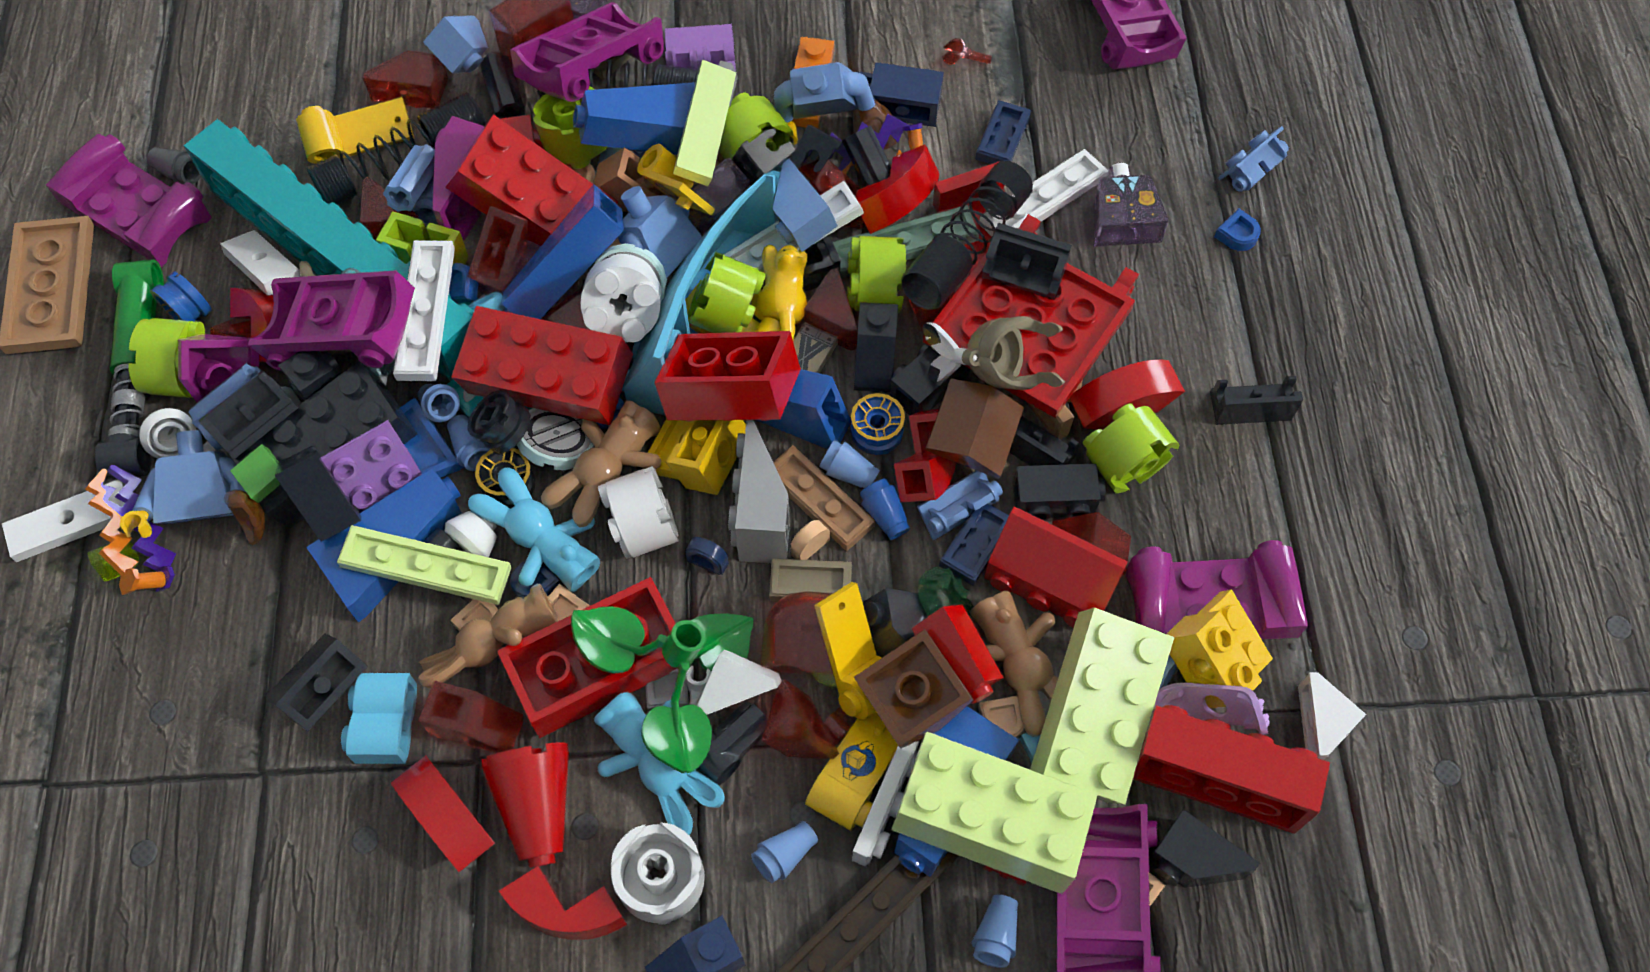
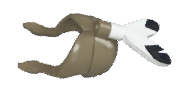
[923,316,1065,390]

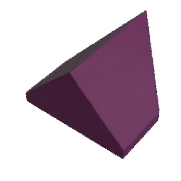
[178,334,259,403]

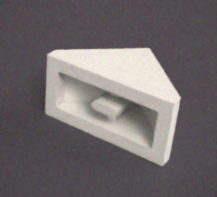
[697,650,781,715]
[1298,673,1366,760]

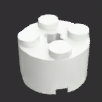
[581,254,662,343]
[598,466,679,559]
[611,823,705,925]

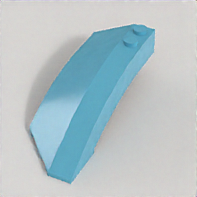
[622,166,782,416]

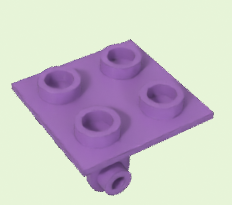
[665,24,736,72]
[321,420,422,513]

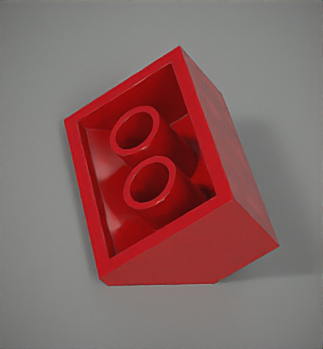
[984,506,1128,628]

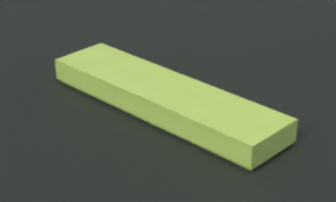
[673,60,736,186]
[337,525,511,605]

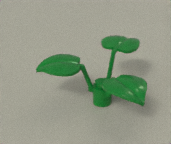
[571,607,754,774]

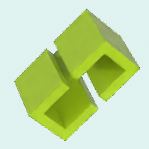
[376,211,469,264]

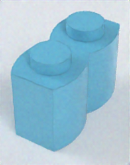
[341,673,417,764]

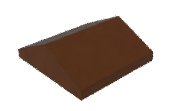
[925,379,1024,479]
[854,630,973,749]

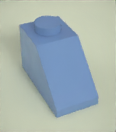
[423,16,488,73]
[772,159,838,252]

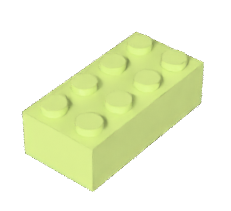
[1030,608,1174,805]
[891,731,1098,894]

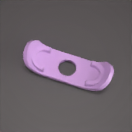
[1153,683,1270,735]

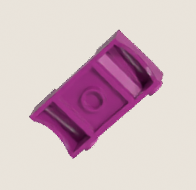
[1091,0,1187,69]
[510,2,664,102]
[46,134,212,268]
[248,270,415,371]
[1126,540,1308,640]
[1057,804,1160,972]

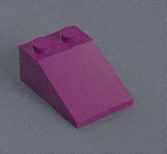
[433,116,484,242]

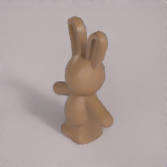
[541,400,661,527]
[418,584,558,688]
[971,591,1058,737]

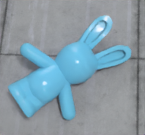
[468,468,600,593]
[594,692,725,835]

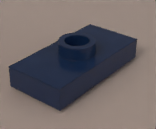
[975,100,1031,164]
[939,503,1009,586]

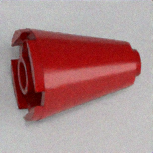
[480,742,569,868]

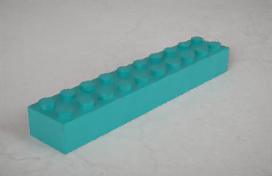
[184,119,474,381]

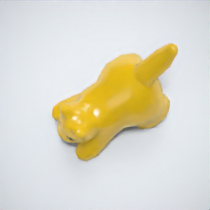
[751,245,807,340]

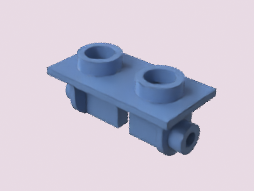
[1218,126,1289,192]
[917,470,1003,540]

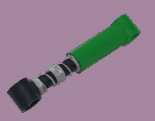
[95,260,164,480]

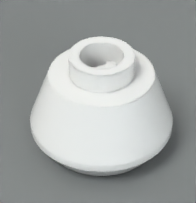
[139,408,196,458]
[444,511,497,558]

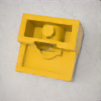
[648,419,746,495]
[1167,589,1273,708]

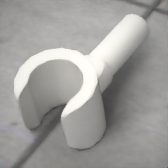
[686,666,711,706]

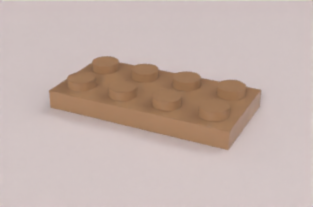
[0,216,94,354]

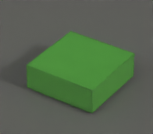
[230,444,280,503]

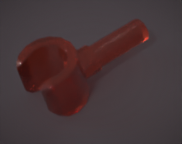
[942,38,992,65]
[821,706,851,745]

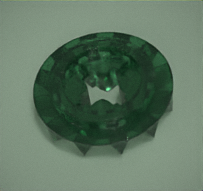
[918,566,974,619]

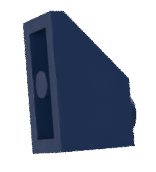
[644,916,745,972]

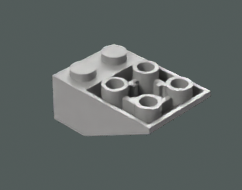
[728,420,790,563]

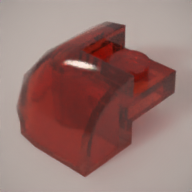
[760,591,833,674]

